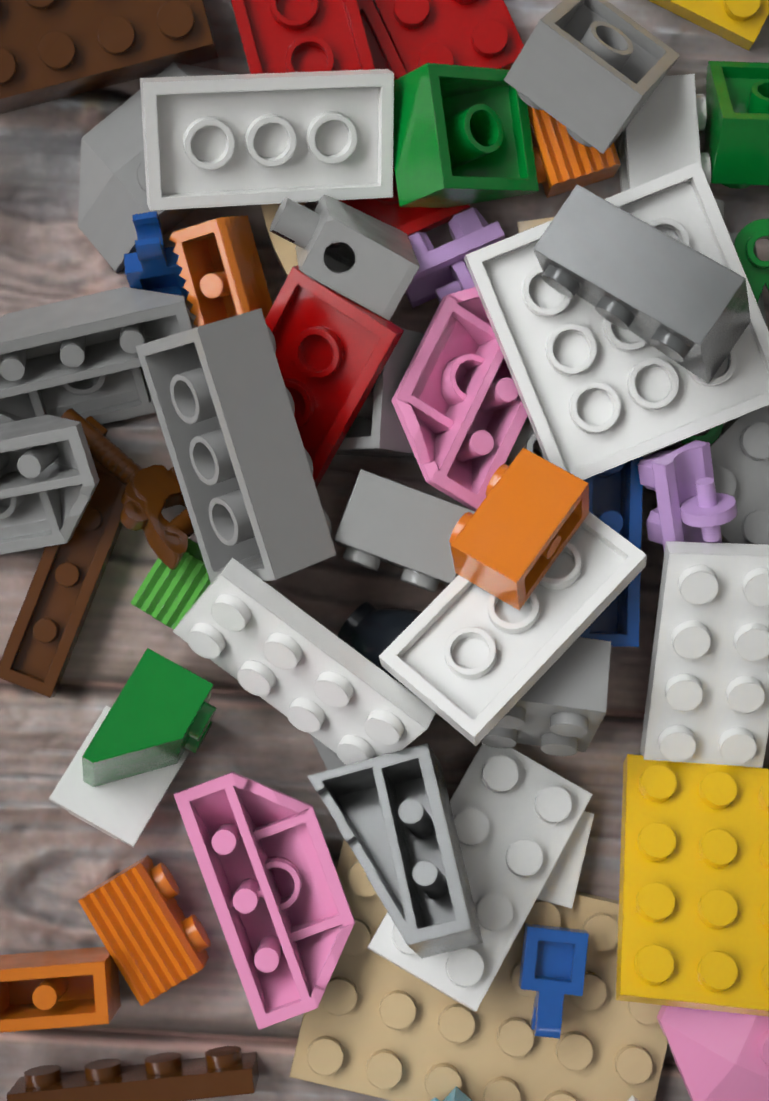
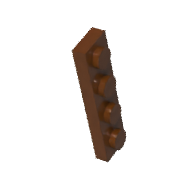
[0,457,126,698]
[7,1046,259,1101]

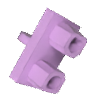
[405,207,506,308]
[638,440,737,552]

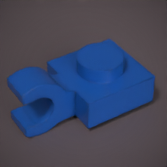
[124,211,189,301]
[519,923,589,1039]

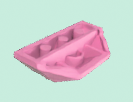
[391,287,527,512]
[173,772,355,1030]
[657,1005,769,1101]

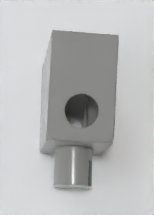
[270,195,420,321]

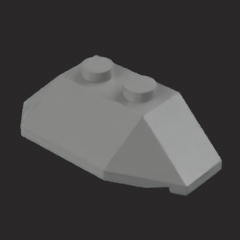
[78,62,237,273]
[0,287,193,425]
[0,414,99,555]

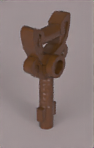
[61,408,195,570]

